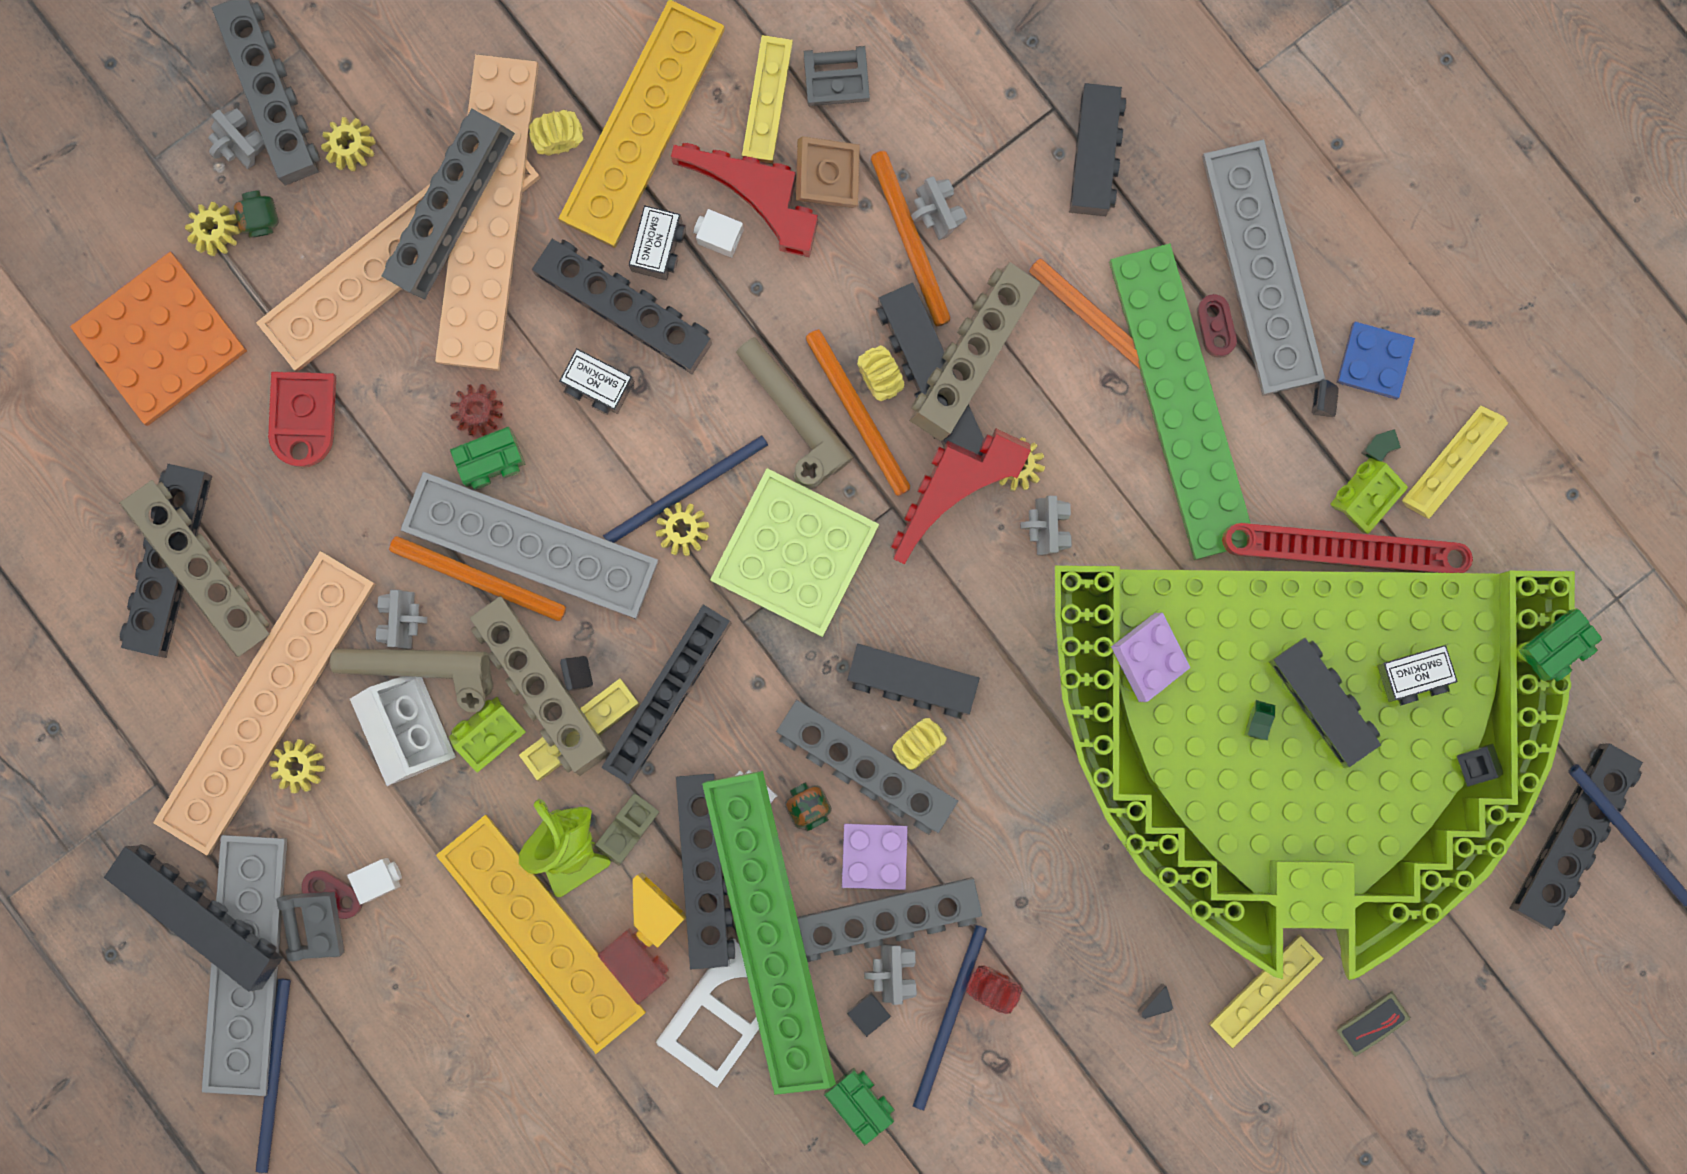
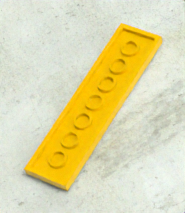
[558,0,725,248]
[436,815,646,1054]

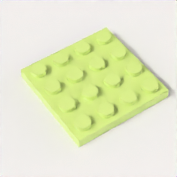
[710,468,879,637]

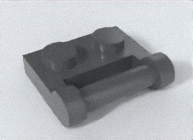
[804,46,870,106]
[276,892,345,962]

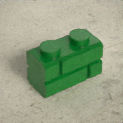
[450,426,525,490]
[1519,608,1602,682]
[824,1068,895,1146]

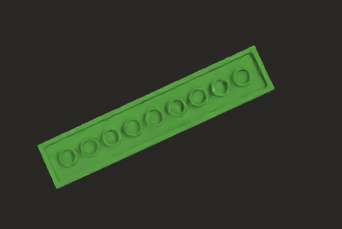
[1109,243,1251,560]
[702,771,836,1095]

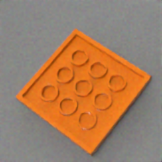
[70,251,247,426]

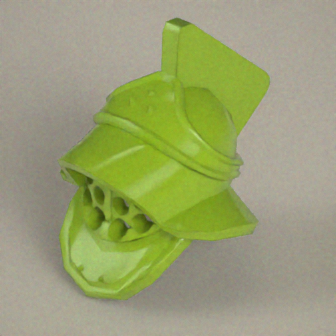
[519,799,611,897]

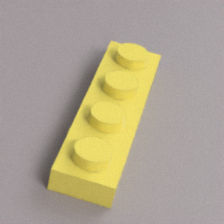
[742,35,793,164]
[1402,406,1508,519]
[519,678,640,781]
[1209,935,1323,1048]

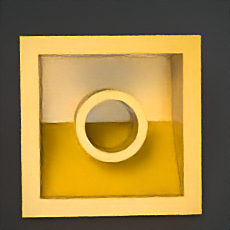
[633,872,686,948]

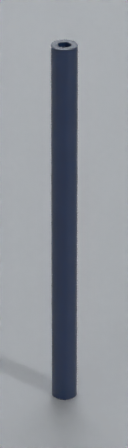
[603,435,768,543]
[1568,764,1687,906]
[913,924,987,1111]
[255,979,291,1173]

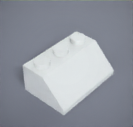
[350,676,456,786]

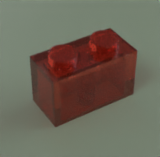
[597,928,670,1005]

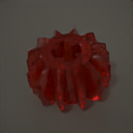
[450,384,504,437]
[966,965,1023,1014]

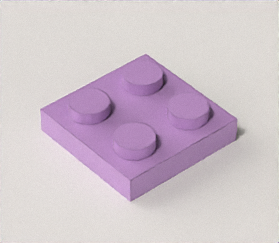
[1111,613,1190,702]
[842,824,908,890]

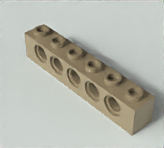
[909,262,1041,441]
[119,480,270,657]
[470,596,610,776]

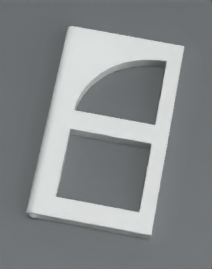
[656,938,759,1087]

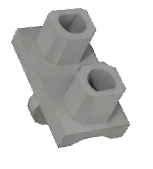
[208,108,265,170]
[911,176,967,240]
[1020,496,1072,555]
[376,590,428,649]
[864,944,917,1005]

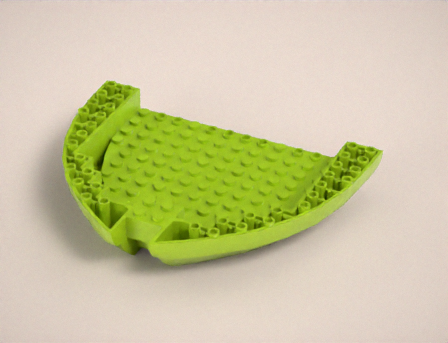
[1055,565,1575,980]

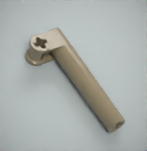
[736,337,854,489]
[330,648,493,712]

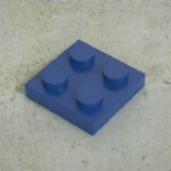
[1336,321,1415,400]

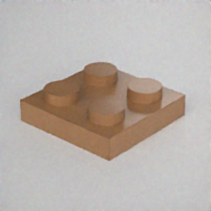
[796,136,860,208]

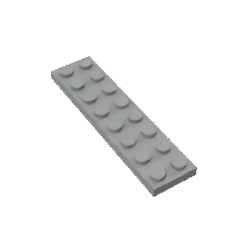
[1202,139,1325,396]
[401,472,659,619]
[202,835,287,1096]

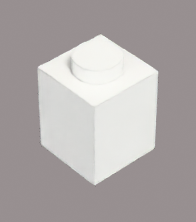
[693,209,744,258]
[347,858,402,904]

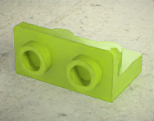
[1330,458,1408,534]
[449,697,526,773]

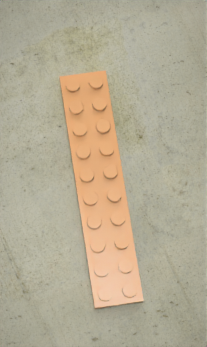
[435,54,539,371]
[256,160,540,372]
[153,551,376,856]

